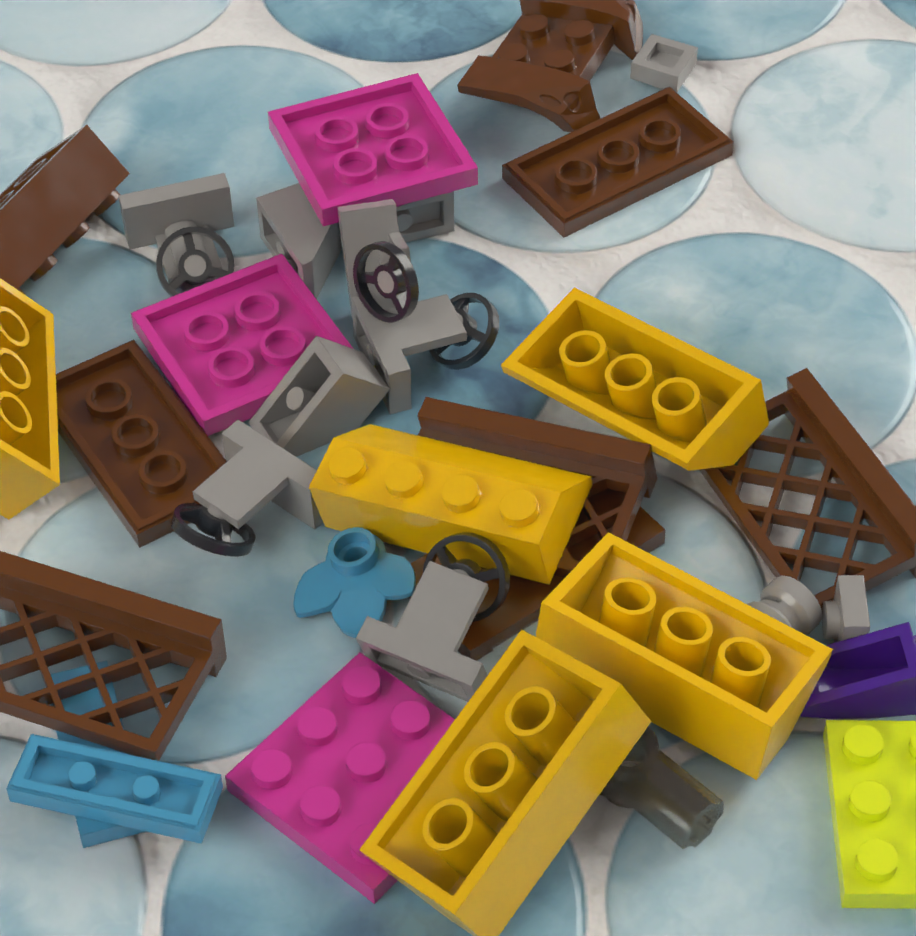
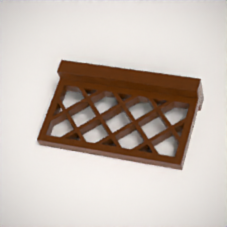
[699,368,916,610]
[417,397,657,578]
[0,551,227,761]

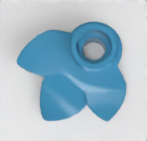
[293,527,416,638]

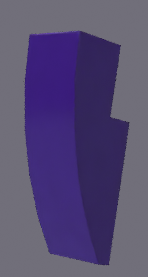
[800,622,916,719]

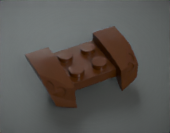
[457,0,643,132]

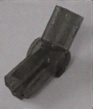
[599,727,724,849]

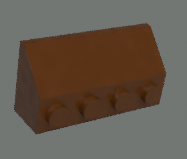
[0,125,130,295]

